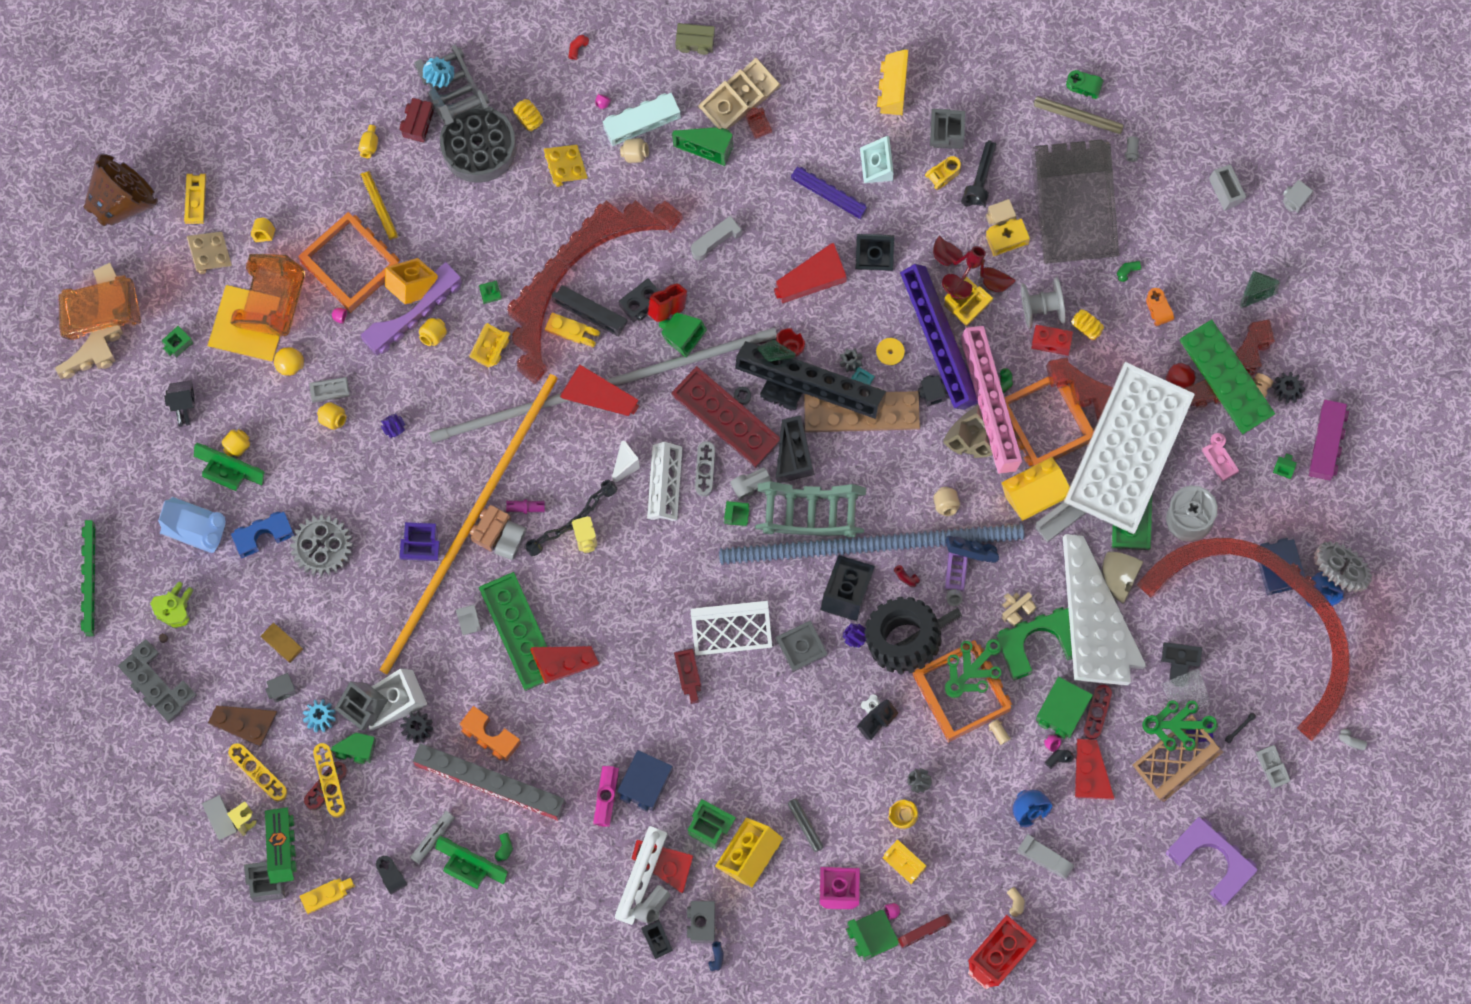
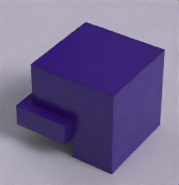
[399,522,440,561]

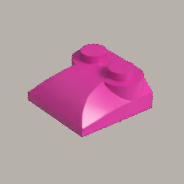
[820,867,860,909]

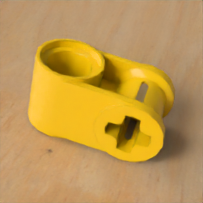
[925,156,961,190]

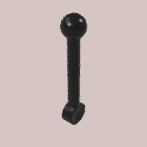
[1225,713,1256,743]

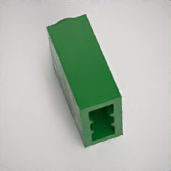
[1036,676,1093,739]

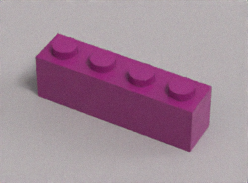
[1308,399,1349,481]

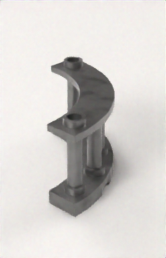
[414,44,490,125]

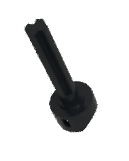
[961,140,997,208]

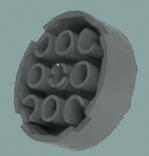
[440,105,516,183]

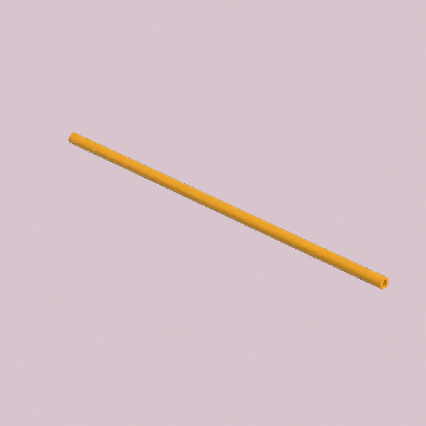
[379,374,558,675]

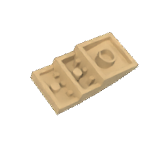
[698,58,781,130]

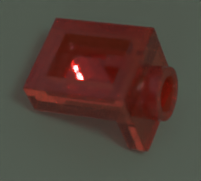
[746,107,772,139]

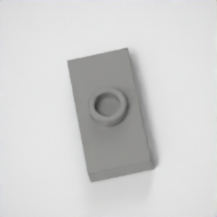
[309,377,350,403]

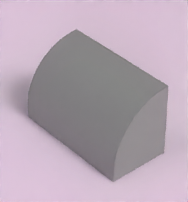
[1209,164,1246,211]

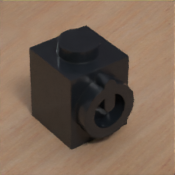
[918,375,948,407]

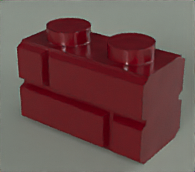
[399,98,435,143]

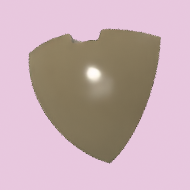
[943,405,993,458]
[1102,552,1143,604]

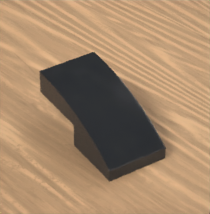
[856,699,898,740]

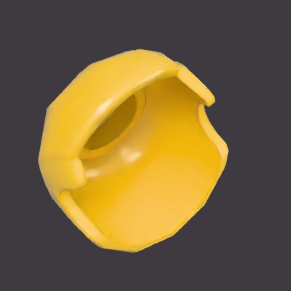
[274,347,304,376]
[888,799,918,829]

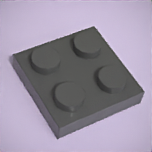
[776,621,828,672]

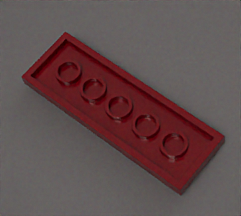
[671,366,780,468]

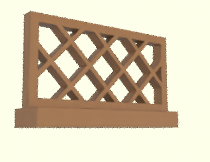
[1133,715,1223,802]

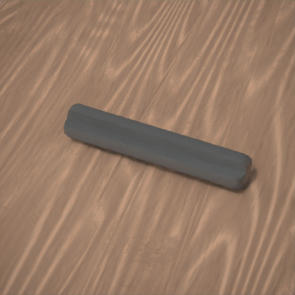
[788,798,823,852]

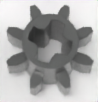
[840,348,863,372]
[907,768,932,793]

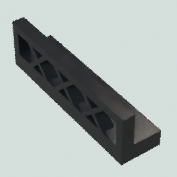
[552,285,628,337]

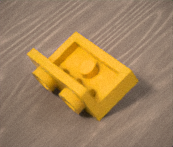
[469,323,510,368]

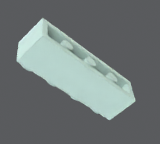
[603,93,681,146]

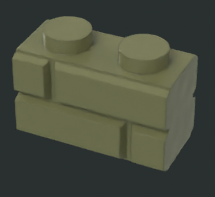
[675,23,715,55]

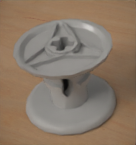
[1021,277,1065,329]
[1166,485,1218,542]

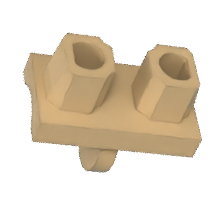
[1001,592,1036,627]

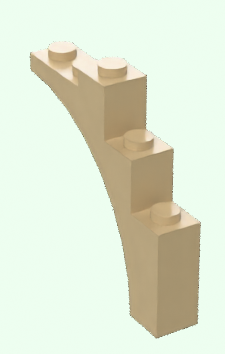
[55,263,131,379]

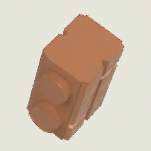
[470,505,511,552]

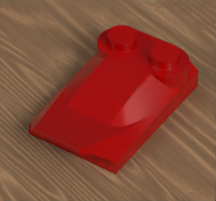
[968,915,1037,989]

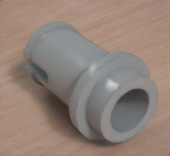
[1125,136,1140,162]

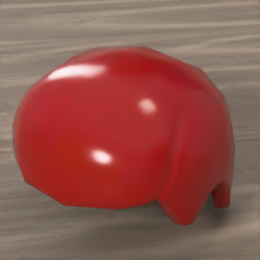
[776,328,805,358]
[1166,363,1196,391]

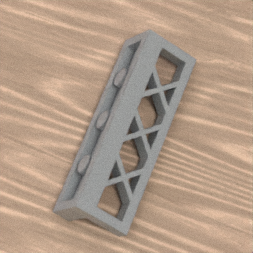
[1035,502,1086,543]

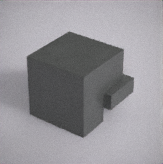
[930,109,966,149]
[335,681,388,731]
[244,862,285,903]

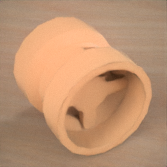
[1254,373,1273,398]

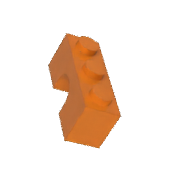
[459,705,521,761]

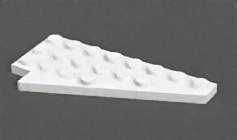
[1063,534,1146,685]

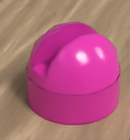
[595,93,611,109]
[332,308,347,324]
[1044,734,1061,752]
[885,903,900,920]

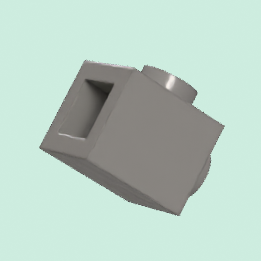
[1283,180,1313,213]

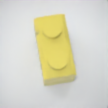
[572,516,598,553]

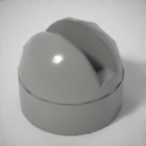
[946,589,962,606]

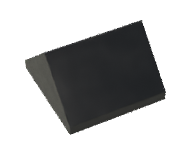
[855,234,895,271]

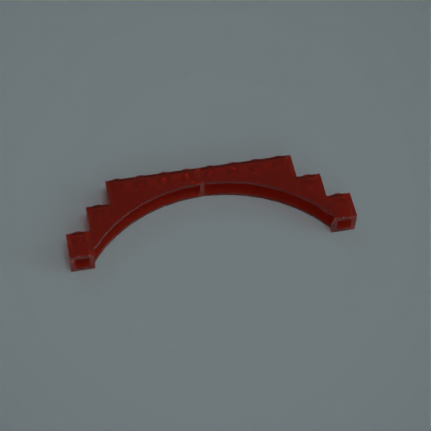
[507,200,683,384]
[1046,319,1275,421]

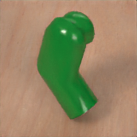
[1000,368,1013,394]
[494,833,513,862]

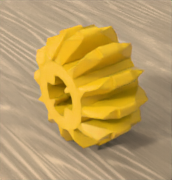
[513,99,543,131]
[1071,309,1104,340]

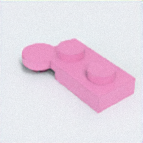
[1202,433,1239,482]

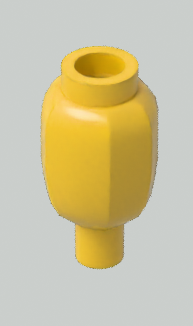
[358,125,378,158]

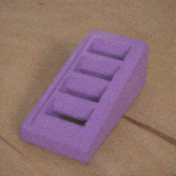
[945,553,968,591]

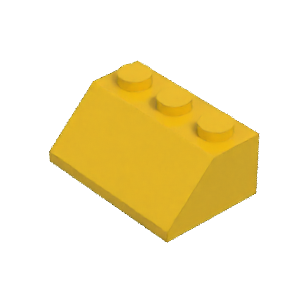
[877,50,908,115]
[1001,457,1070,521]
[715,817,783,888]

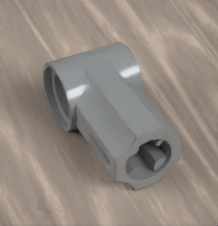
[730,467,771,500]
[633,885,671,924]

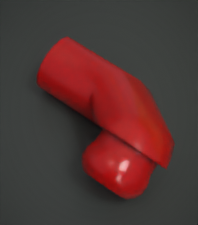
[568,35,589,60]

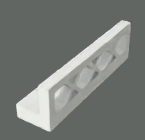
[647,442,682,521]

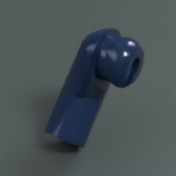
[708,941,724,972]

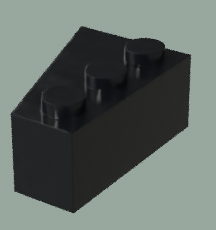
[775,415,815,483]

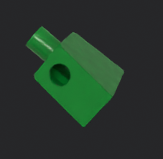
[659,313,707,358]

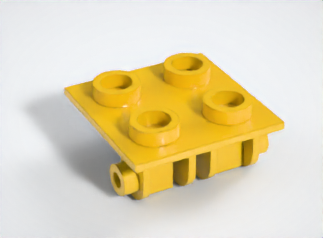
[543,145,588,187]

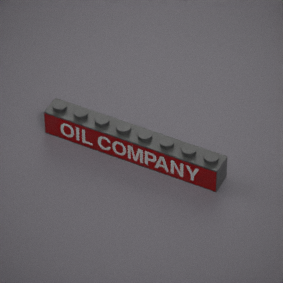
[413,743,566,821]

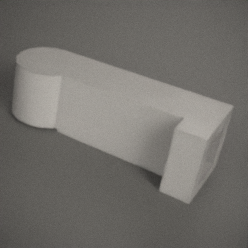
[691,216,742,261]
[1017,834,1074,879]

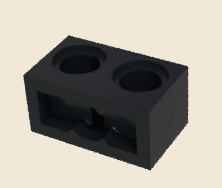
[619,278,659,323]

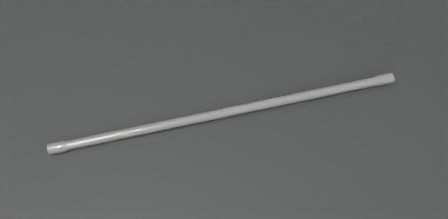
[429,328,777,443]

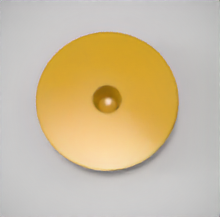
[876,338,905,365]

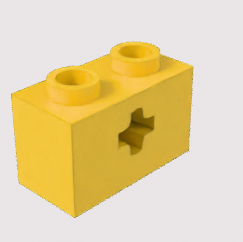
[986,218,1030,256]

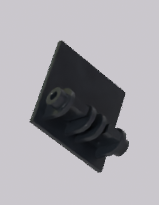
[760,380,803,411]

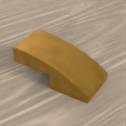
[260,622,303,663]

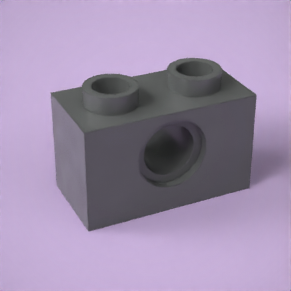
[687,901,715,943]

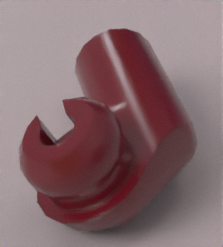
[894,565,920,587]

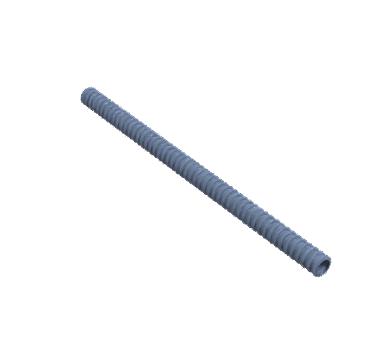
[719,523,1025,565]

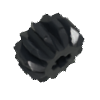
[1272,372,1305,405]
[400,711,434,744]

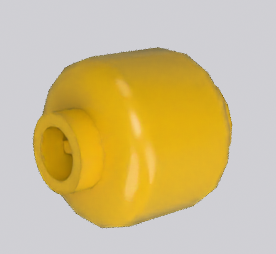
[419,318,447,346]
[317,402,347,430]
[222,428,250,457]

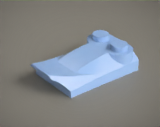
[158,497,226,553]

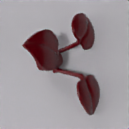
[933,235,1016,299]

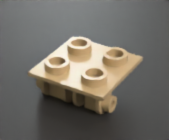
[187,232,232,274]

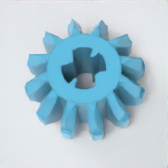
[423,56,454,89]
[303,700,336,733]

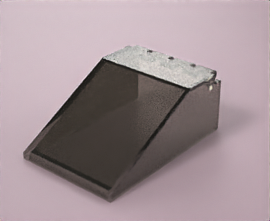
[1031,139,1119,264]

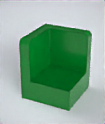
[724,501,750,526]

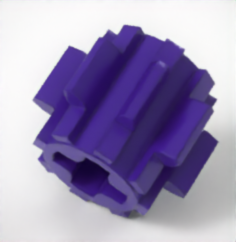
[381,413,406,438]
[842,623,866,648]

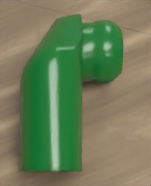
[1117,261,1141,282]

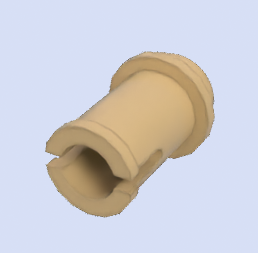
[988,719,1011,745]

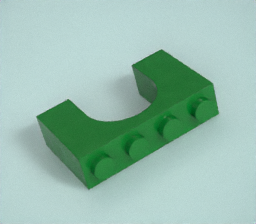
[996,607,1073,681]

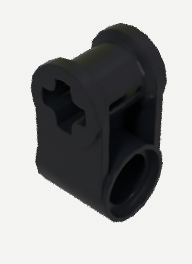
[376,855,408,895]

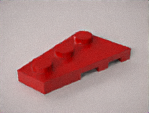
[530,646,599,684]

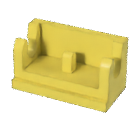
[227,801,257,836]

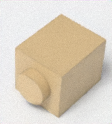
[986,199,1016,226]

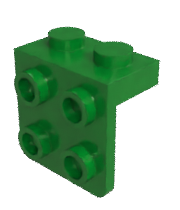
[846,910,899,961]

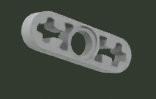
[695,441,715,497]

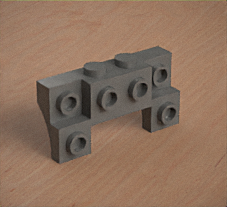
[118,639,197,723]

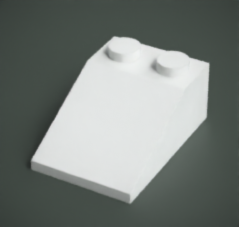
[369,669,427,731]

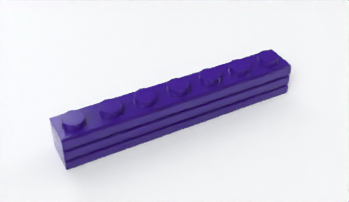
[791,166,867,220]

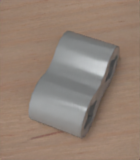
[495,521,527,561]

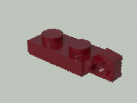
[674,648,701,704]

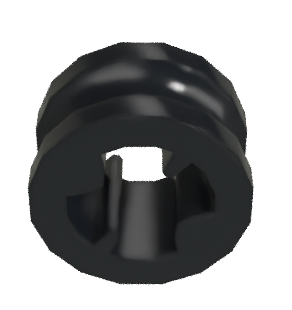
[734,386,751,405]

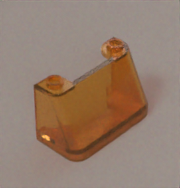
[230,254,305,336]
[58,275,142,340]

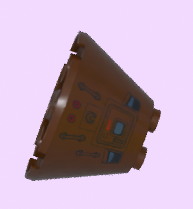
[83,154,158,226]

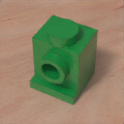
[161,325,194,358]

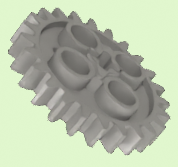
[290,515,353,577]
[1313,541,1372,593]

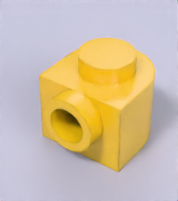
[251,217,275,242]

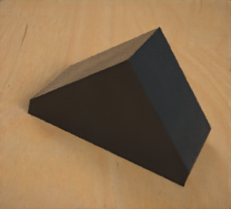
[641,919,673,959]

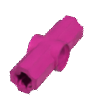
[593,766,619,827]

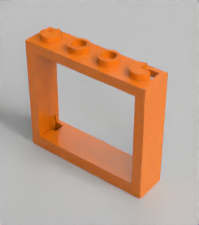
[298,212,400,313]
[1004,371,1094,467]
[912,640,1012,743]

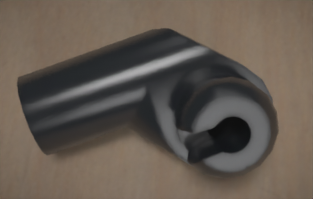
[1044,750,1074,769]

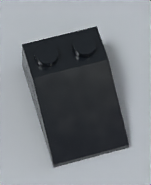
[820,555,875,621]

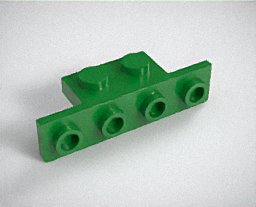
[193,442,265,491]
[435,836,508,889]

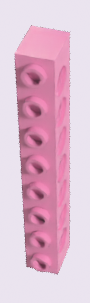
[960,326,1022,474]

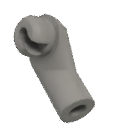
[1339,729,1367,751]

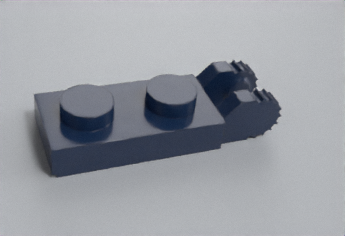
[945,535,999,563]

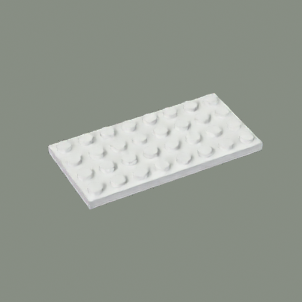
[1064,362,1195,534]

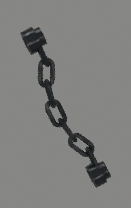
[526,479,618,556]

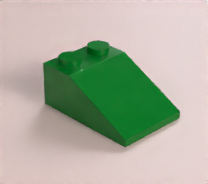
[672,127,734,166]

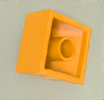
[385,258,438,304]

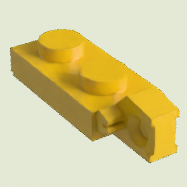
[299,878,355,914]

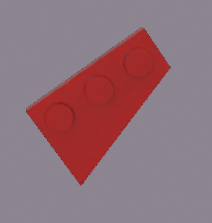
[1075,739,1114,800]
[631,840,694,894]

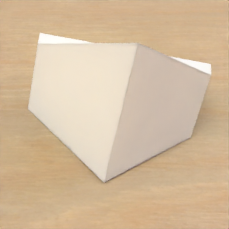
[612,441,640,482]

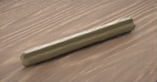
[1034,96,1124,134]

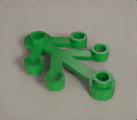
[945,639,1001,698]
[1142,700,1218,751]

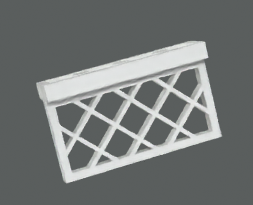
[691,601,772,656]

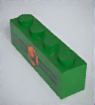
[265,807,297,884]

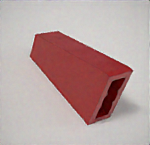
[774,243,847,304]
[560,364,639,416]

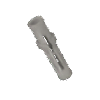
[410,810,455,865]

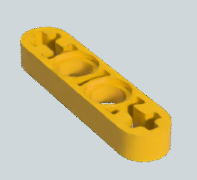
[228,743,287,802]
[313,743,346,818]

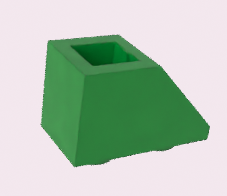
[331,733,376,764]

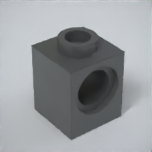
[265,673,297,703]

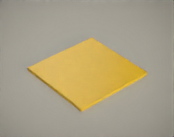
[207,285,290,362]

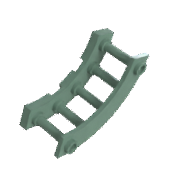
[755,481,866,537]

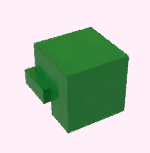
[688,799,736,850]

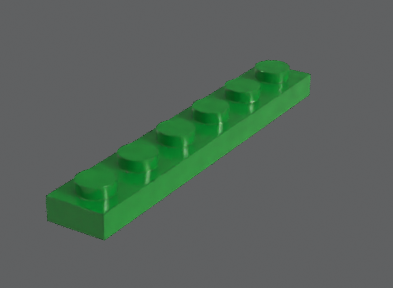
[81,520,96,636]

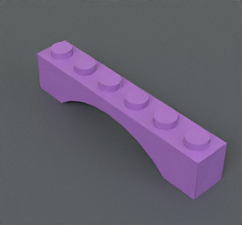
[360,262,462,356]

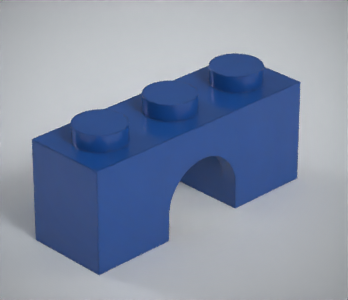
[231,512,295,559]

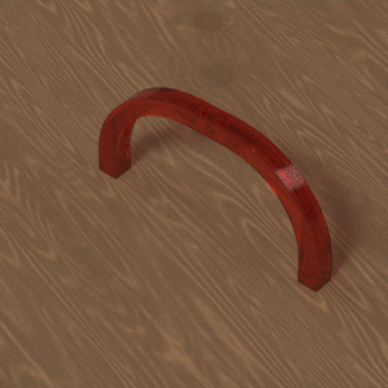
[1137,538,1351,741]

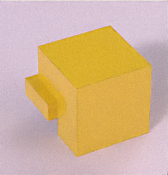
[944,276,993,326]

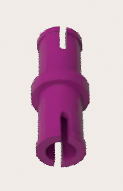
[506,499,545,514]

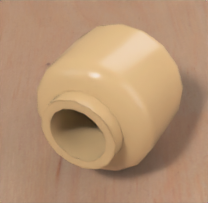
[620,138,649,163]
[933,487,960,516]

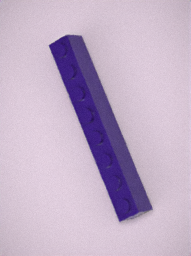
[900,264,978,410]

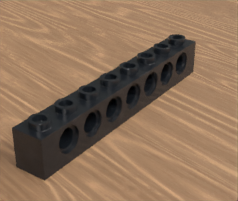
[735,341,886,419]

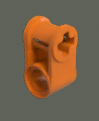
[1146,288,1174,327]

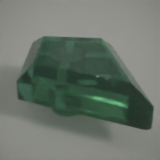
[758,340,796,361]

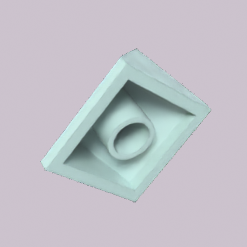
[860,136,893,183]

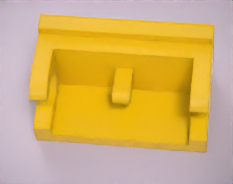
[882,839,926,884]

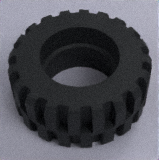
[865,597,942,674]

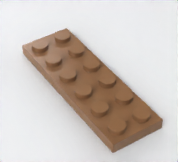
[804,391,920,432]

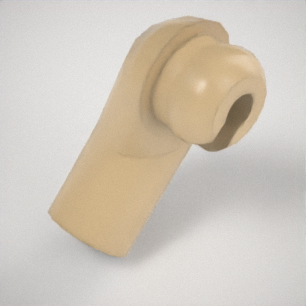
[1007,887,1025,917]

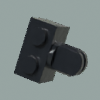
[164,380,195,427]
[1161,642,1203,686]

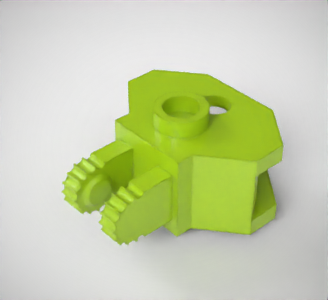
[150,582,193,628]

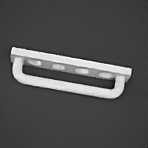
[615,826,667,925]

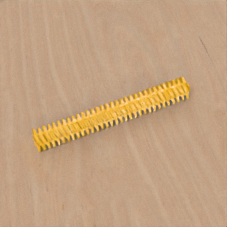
[360,171,398,240]

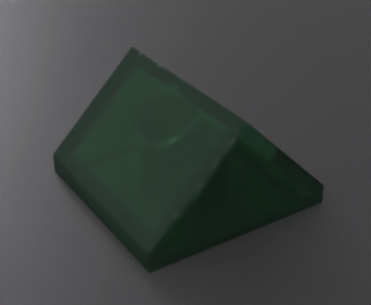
[1240,270,1280,309]

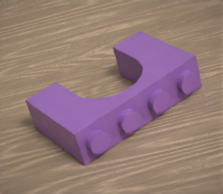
[1166,817,1258,907]

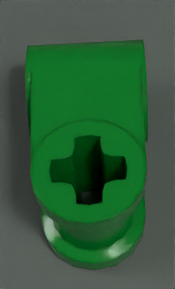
[1066,70,1104,99]

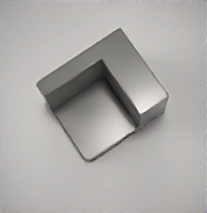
[456,605,481,635]

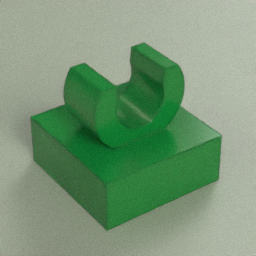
[479,280,502,304]
[1273,453,1297,479]

